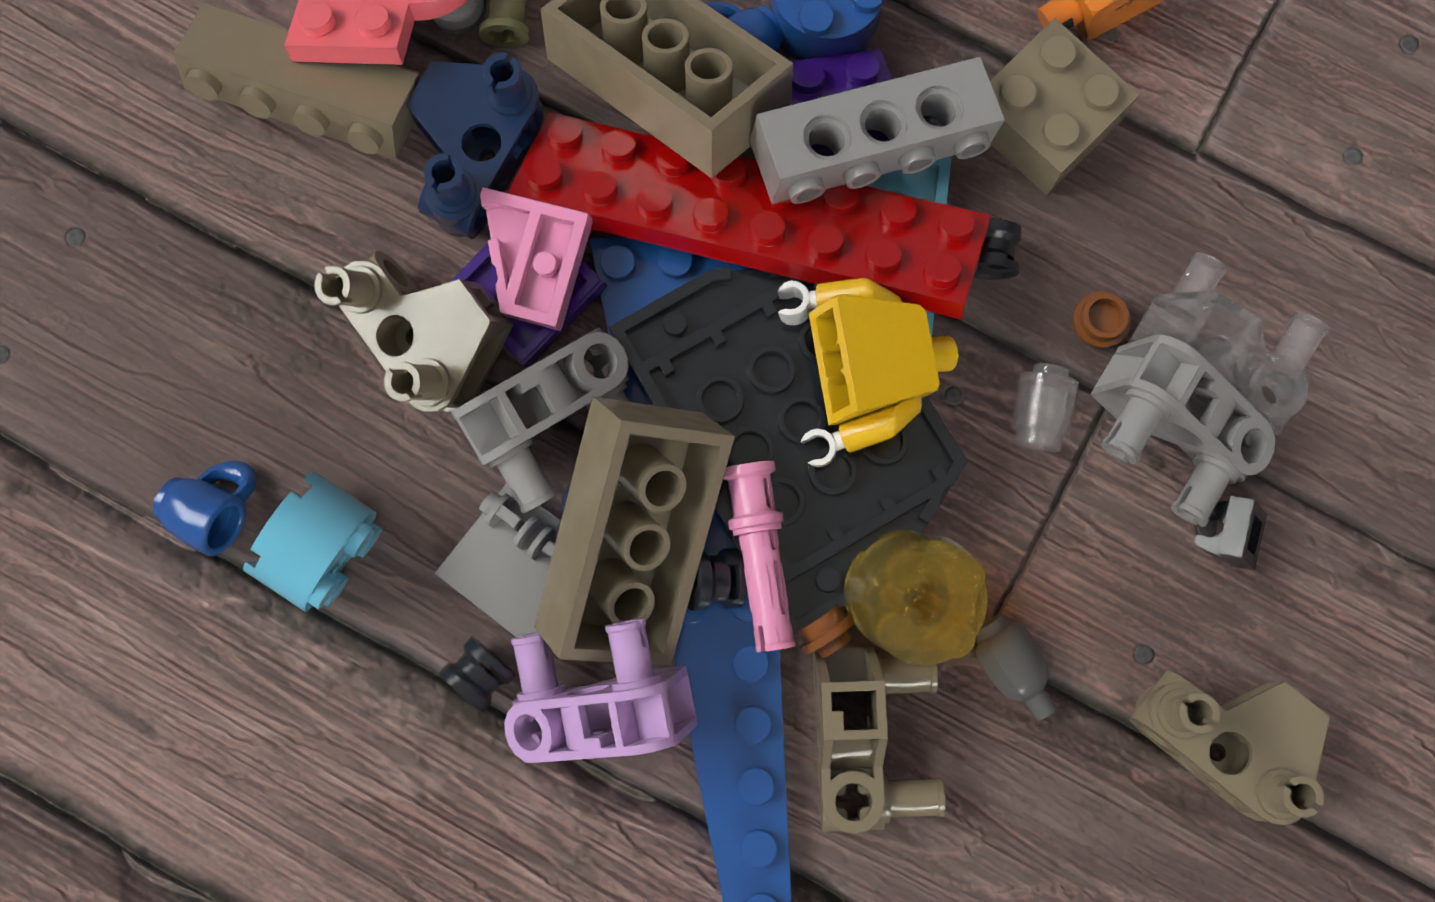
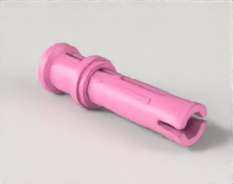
[723,460,796,652]

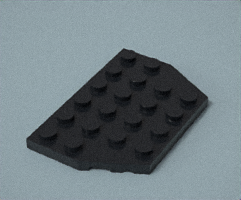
[609,268,968,636]

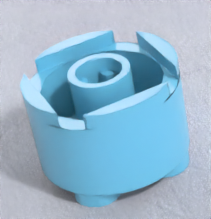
[243,471,383,612]

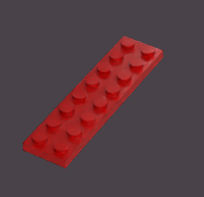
[508,112,991,320]

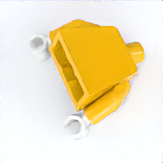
[778,278,958,467]

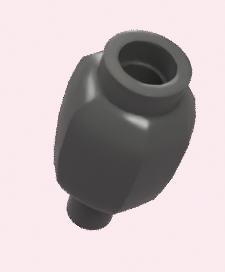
[972,613,1057,721]

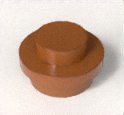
[1072,291,1131,349]
[797,604,856,658]

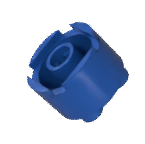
[770,0,884,59]

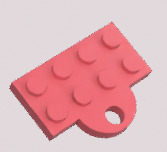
[284,0,468,65]

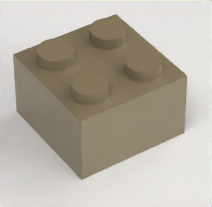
[990,18,1140,196]

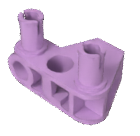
[504,618,698,763]

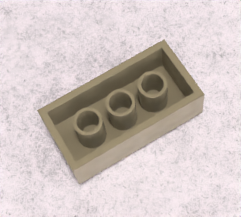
[541,0,793,178]
[534,397,735,666]

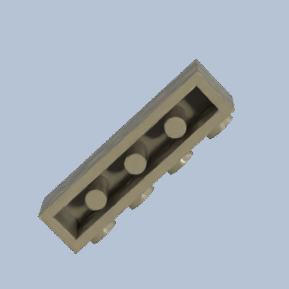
[173,2,419,159]

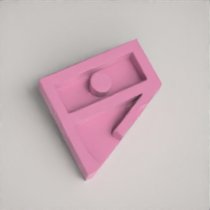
[480,187,593,331]

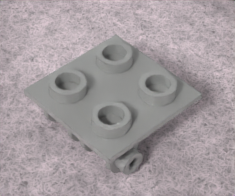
[435,483,561,637]

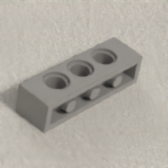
[750,57,1005,204]

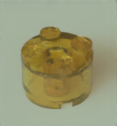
[844,530,988,665]

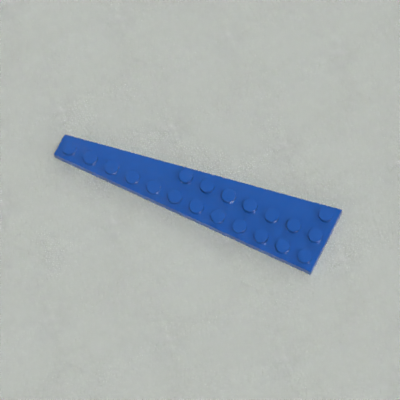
[589,237,791,902]

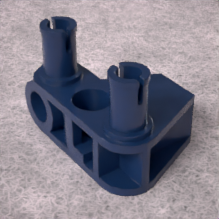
[406,52,544,240]

